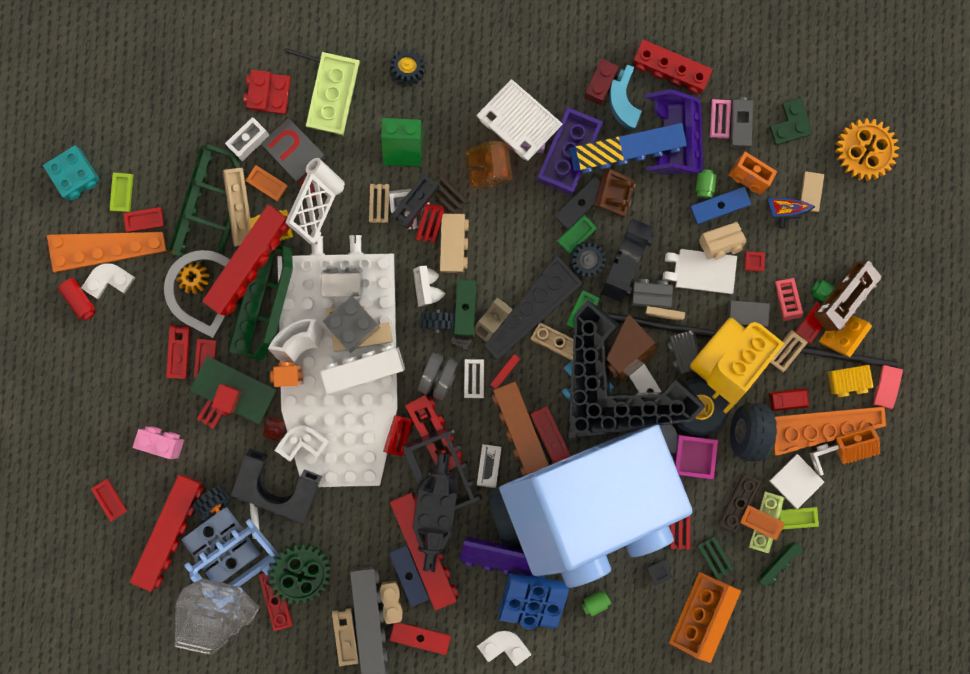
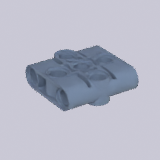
[181,507,261,587]

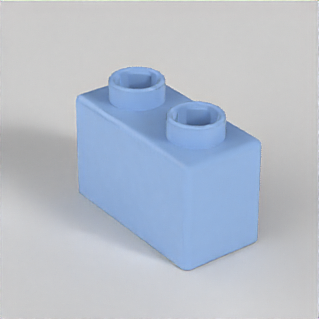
[499,425,692,588]

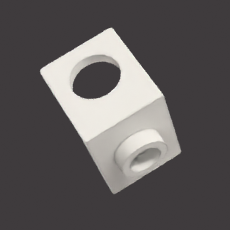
[809,444,839,475]

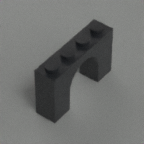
[231,448,322,524]

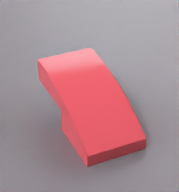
[873,365,903,409]

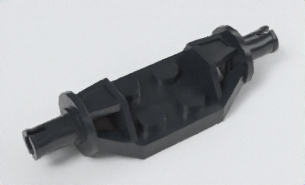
[412,453,457,572]

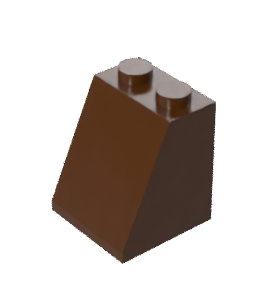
[607,315,658,382]

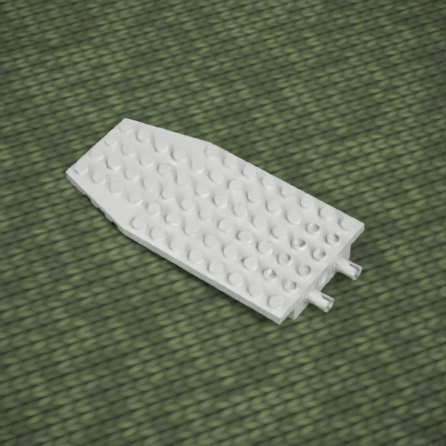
[278,235,398,487]

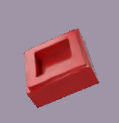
[744,251,765,272]

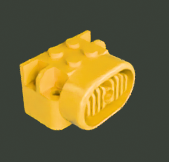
[690,318,784,413]

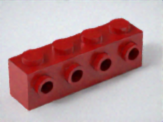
[632,40,713,94]

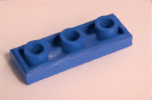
[690,187,751,225]

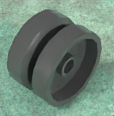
[417,352,459,402]

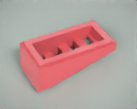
[775,278,803,321]

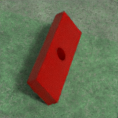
[259,573,293,631]
[390,622,451,655]

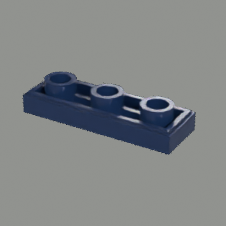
[389,545,429,607]

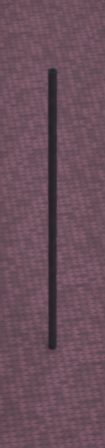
[606,312,898,368]

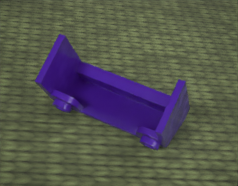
[644,89,703,174]

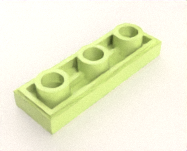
[749,492,785,553]

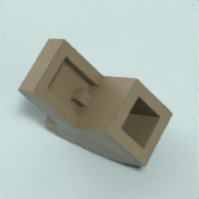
[474,298,512,342]

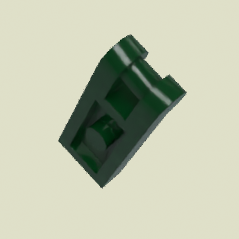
[756,543,803,587]

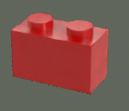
[211,384,242,416]

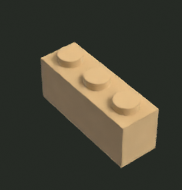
[440,214,469,273]

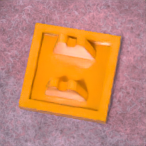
[819,316,872,357]

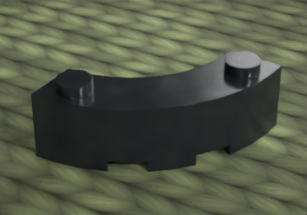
[601,219,654,302]

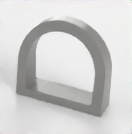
[164,250,230,338]

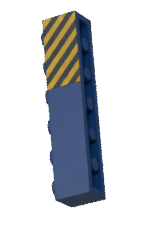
[569,123,687,173]

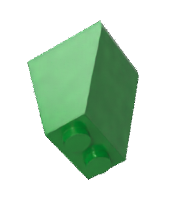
[381,118,423,167]

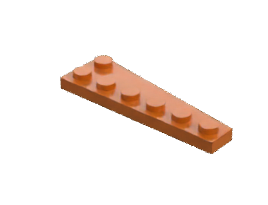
[47,232,167,273]
[773,407,886,455]

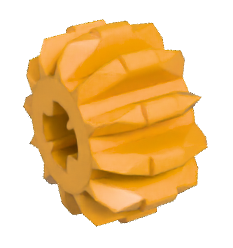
[176,262,210,294]

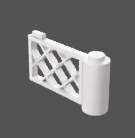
[285,158,344,244]

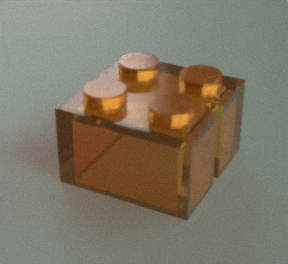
[466,141,513,188]

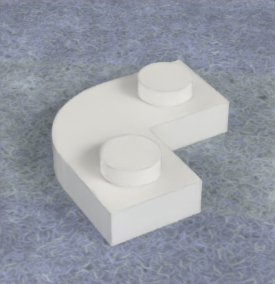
[81,264,135,299]
[275,426,329,462]
[477,631,531,666]

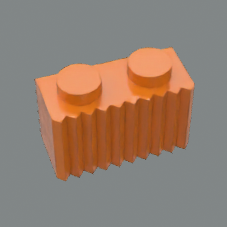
[836,427,880,465]

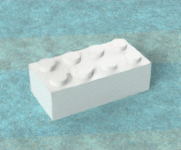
[320,345,405,394]

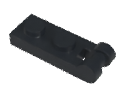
[392,174,440,229]

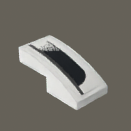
[477,444,501,488]

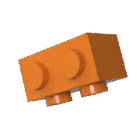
[729,152,777,195]
[270,361,303,387]

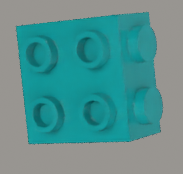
[43,145,100,200]

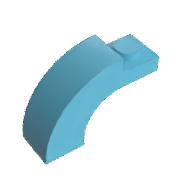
[609,65,642,132]

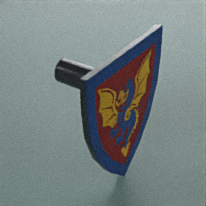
[767,198,815,229]

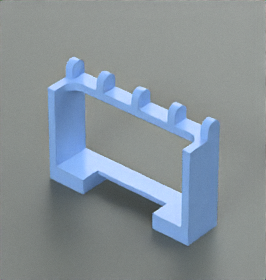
[185,519,280,610]

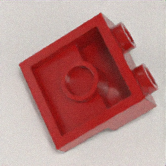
[244,70,291,115]

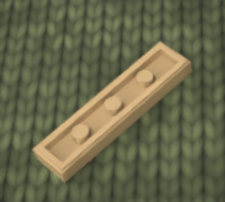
[222,168,251,246]

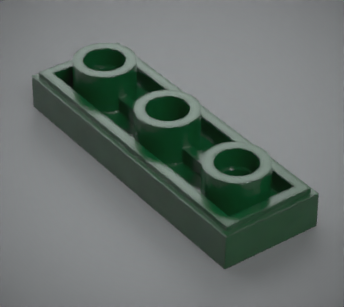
[454,279,477,337]

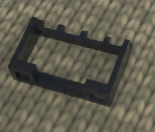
[403,427,482,510]

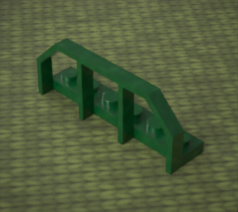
[167,144,245,263]
[227,245,293,361]

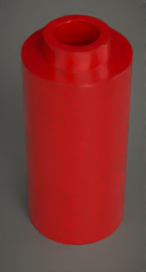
[57,278,96,321]

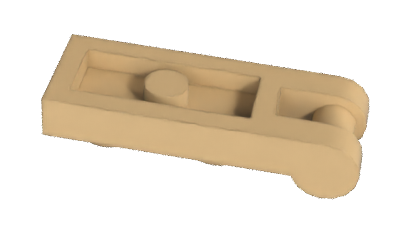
[332,608,359,666]

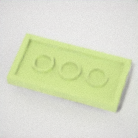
[306,52,360,136]

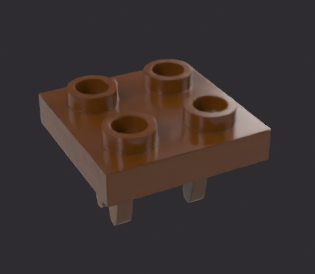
[595,169,636,217]

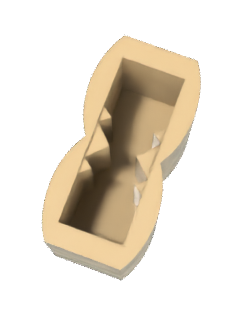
[380,580,403,624]

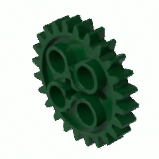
[267,542,331,605]

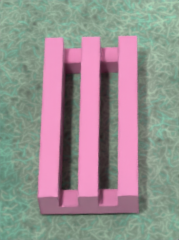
[709,99,731,139]

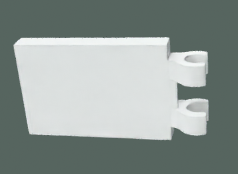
[663,249,737,294]

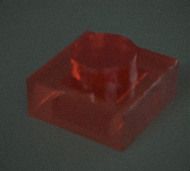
[263,417,286,442]

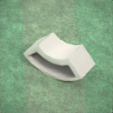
[268,319,325,362]

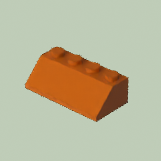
[669,572,741,663]

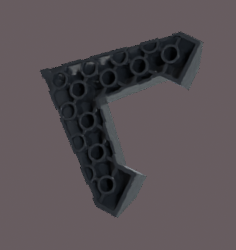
[568,300,706,439]

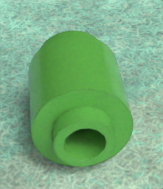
[695,170,717,199]
[581,590,611,616]

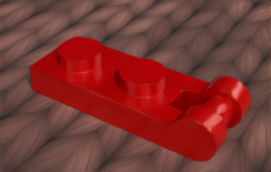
[166,325,191,379]

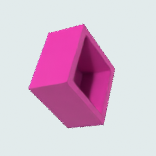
[673,435,718,479]

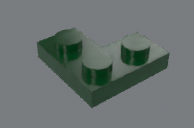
[770,98,813,145]

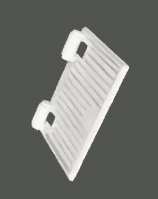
[476,79,563,161]

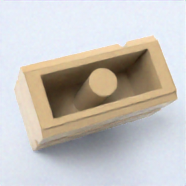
[699,222,746,260]

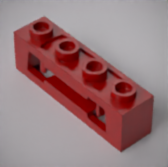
[405,395,463,470]

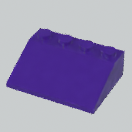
[460,536,532,576]

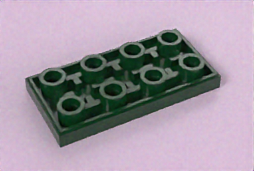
[189,356,277,424]

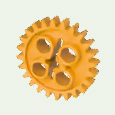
[835,118,899,181]

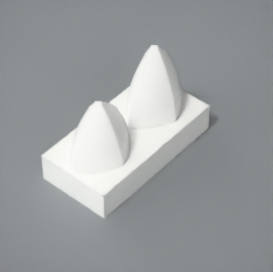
[413,266,445,307]

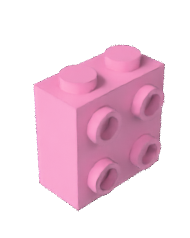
[132,426,184,459]

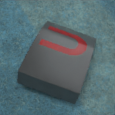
[261,118,326,184]

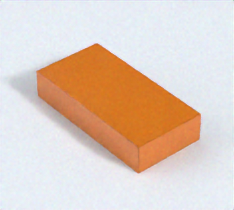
[245,165,288,202]
[740,505,785,540]

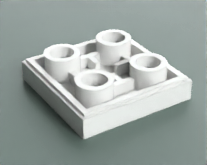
[769,454,824,509]

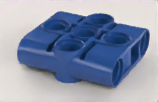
[498,573,569,629]

